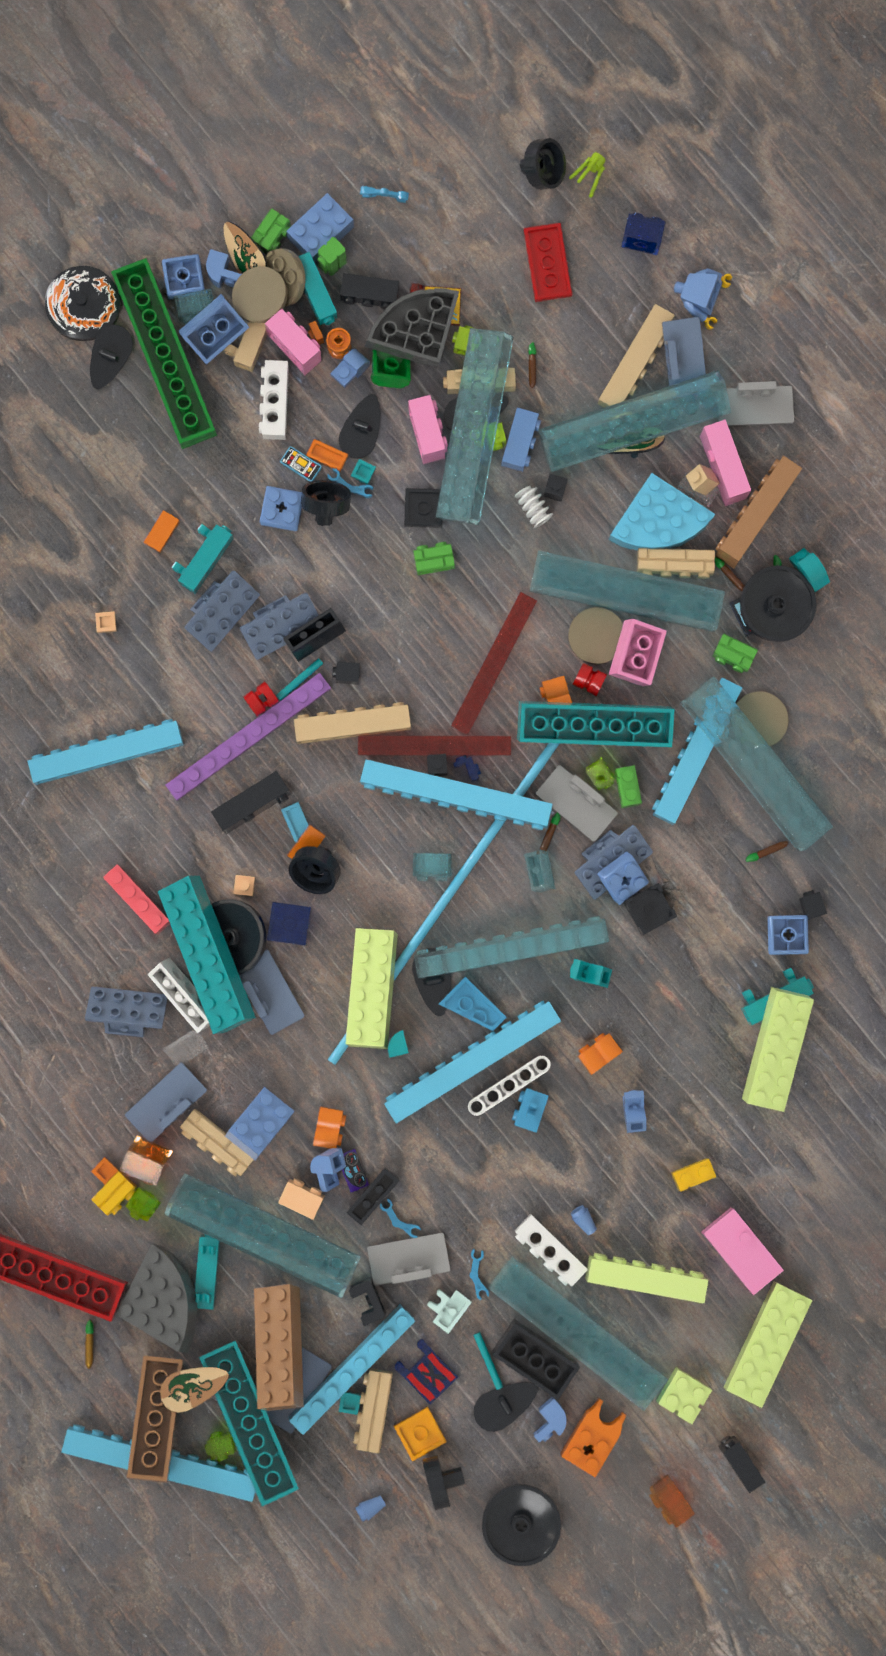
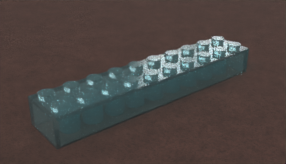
[436,328,514,525]
[538,370,731,472]
[529,550,725,632]
[680,676,833,851]
[414,916,609,979]
[164,1173,361,1298]
[487,1255,668,1411]

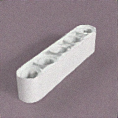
[468,1056,551,1116]

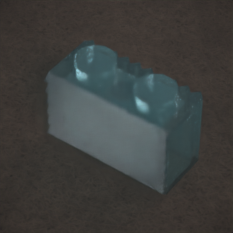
[174,289,214,324]
[524,850,556,893]
[413,853,452,881]

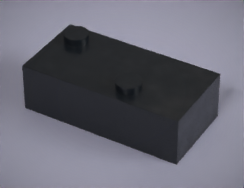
[211,771,291,834]
[492,1319,580,1400]

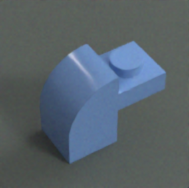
[206,249,242,289]
[330,349,370,388]
[623,1090,647,1133]
[310,1148,346,1192]
[533,1396,566,1442]

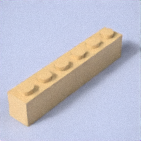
[598,304,675,415]
[294,702,411,744]

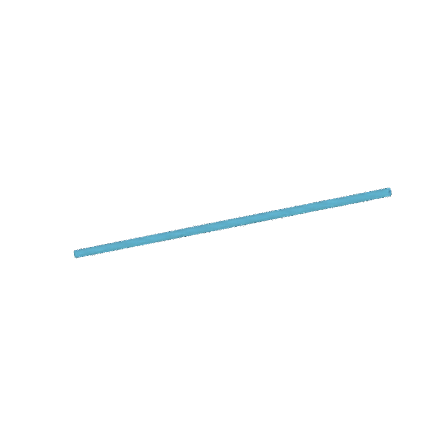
[327,743,560,1065]

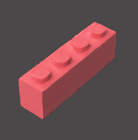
[103,864,170,935]

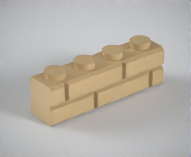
[637,548,715,579]
[180,1109,254,1176]
[353,1368,393,1453]

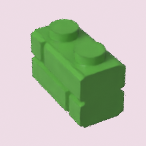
[251,209,291,254]
[317,237,347,276]
[413,542,455,576]
[712,633,758,673]
[615,765,642,808]

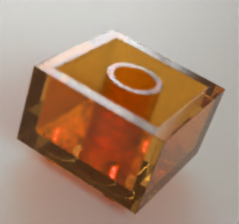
[120,1136,173,1186]
[649,1474,695,1528]

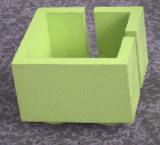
[656,1367,712,1424]

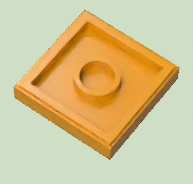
[394,1407,447,1462]

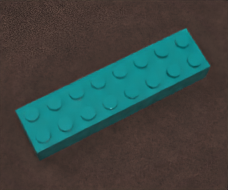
[517,701,675,747]
[158,876,256,1034]
[199,1341,299,1507]

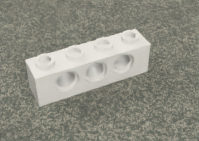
[259,360,289,440]
[148,958,210,1033]
[514,1214,588,1286]

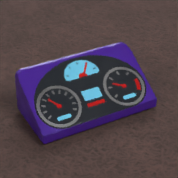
[342,1149,369,1193]

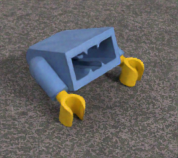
[674,268,732,330]

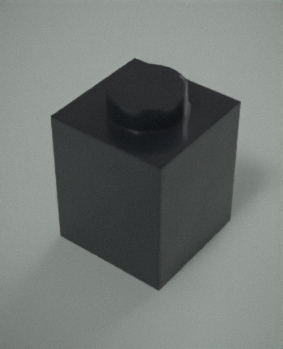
[543,474,568,502]
[332,661,360,685]
[427,754,448,776]
[799,890,827,920]

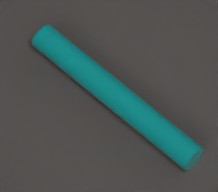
[276,658,323,701]
[473,1332,504,1390]

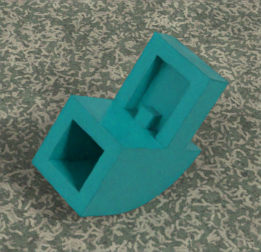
[789,548,830,592]
[570,959,612,988]

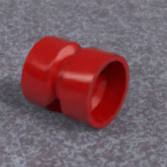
[572,663,607,696]
[243,681,279,717]

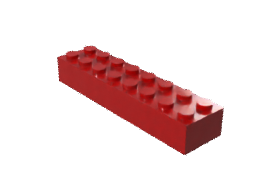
[0,1233,128,1322]

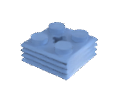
[162,254,205,299]
[260,486,302,531]
[597,852,649,905]
[768,915,809,955]

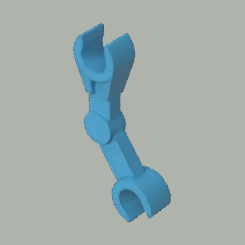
[360,186,409,203]
[328,468,373,498]
[380,1198,421,1238]
[469,1249,489,1300]

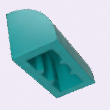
[388,1030,409,1058]

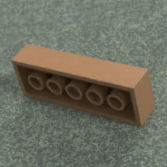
[715,455,802,569]
[254,1284,304,1411]
[127,1356,184,1483]

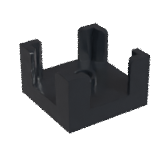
[623,883,678,936]
[348,1277,386,1326]

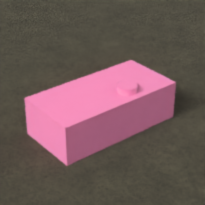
[700,419,751,506]
[701,1208,784,1295]

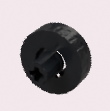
[519,138,566,190]
[301,480,351,526]
[288,846,341,894]
[422,1455,465,1511]

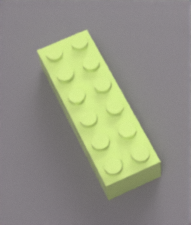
[346,928,398,1049]
[742,987,814,1112]
[585,1253,708,1303]
[724,1281,812,1408]

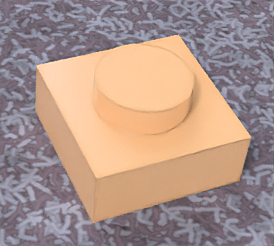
[95,612,117,633]
[233,875,255,896]

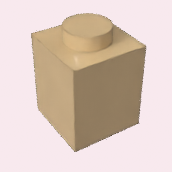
[686,464,720,495]

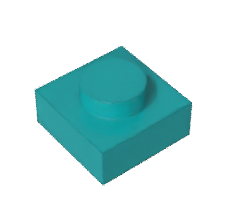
[351,459,376,485]
[338,1392,361,1415]

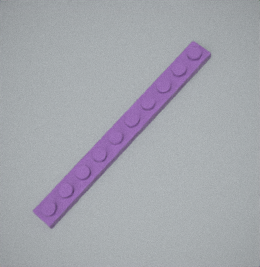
[165,673,331,801]

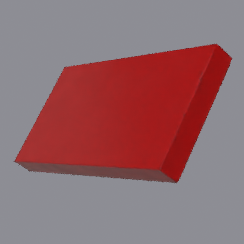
[523,223,572,302]

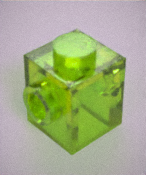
[586,757,615,790]
[125,1187,161,1222]
[204,1431,236,1462]

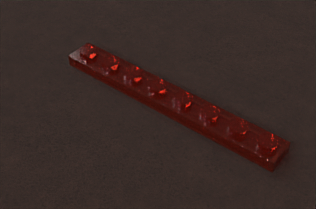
[451,592,537,735]
[358,736,511,756]

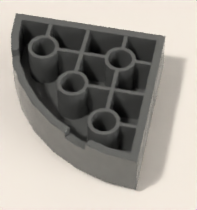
[364,288,459,369]
[116,1244,197,1353]

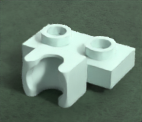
[427,1289,472,1334]

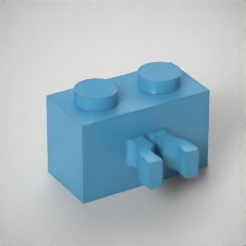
[512,1088,549,1133]

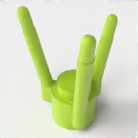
[569,152,606,198]

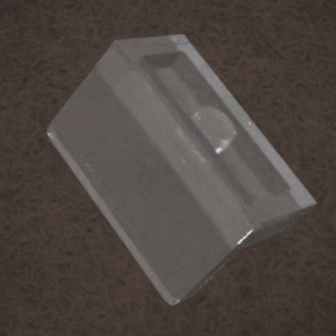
[677,473,719,509]
[163,1029,209,1067]

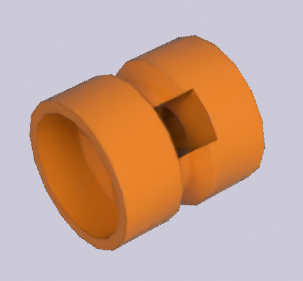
[326,328,352,359]

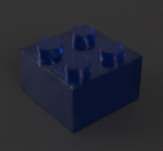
[621,212,666,255]
[267,902,312,946]

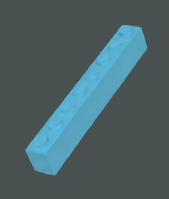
[652,678,743,825]
[27,719,184,785]
[288,1304,415,1435]

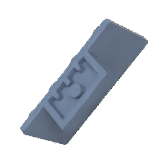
[662,317,708,398]
[184,571,260,652]
[240,592,318,660]
[574,825,653,900]
[239,950,305,1035]
[85,987,168,1037]
[125,1062,207,1143]
[266,1347,332,1433]

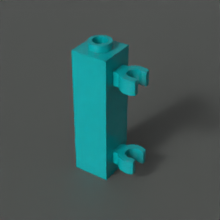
[298,252,337,326]
[171,524,234,594]
[741,968,814,1025]
[195,1232,221,1310]

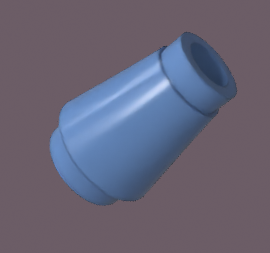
[571,1205,597,1235]
[355,1496,386,1522]

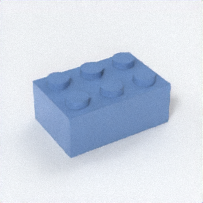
[286,193,354,263]
[179,294,249,365]
[225,1087,295,1161]

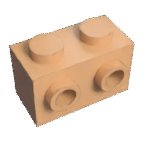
[278,1178,325,1220]

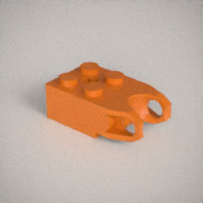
[560,1398,627,1478]

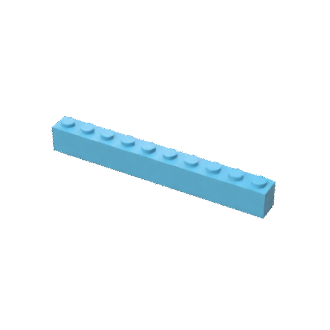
[360,760,553,830]
[384,1001,561,1123]
[61,1424,255,1502]

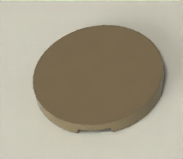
[265,248,305,307]
[232,266,288,324]
[568,607,623,665]
[731,692,789,749]

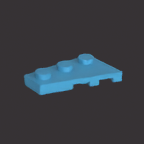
[439,977,507,1031]

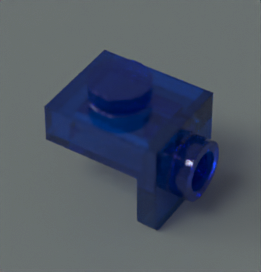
[453,755,481,783]

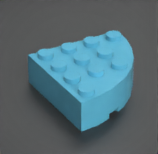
[608,473,715,550]

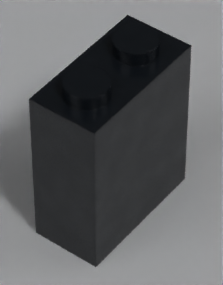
[718,1436,766,1493]

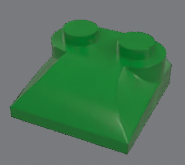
[370,349,411,389]

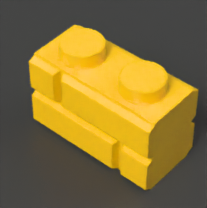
[671,1158,716,1192]
[91,1170,137,1216]

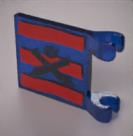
[394,1339,458,1405]

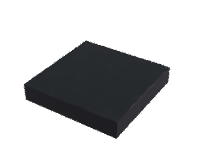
[404,488,443,528]

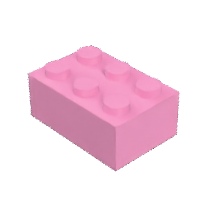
[265,309,322,375]
[408,395,448,464]
[609,619,667,687]

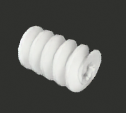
[515,486,553,528]

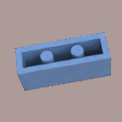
[501,408,541,472]

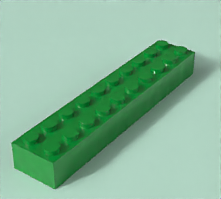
[111,258,217,449]

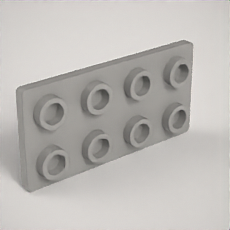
[717,381,794,426]
[536,765,618,842]
[367,1233,450,1285]

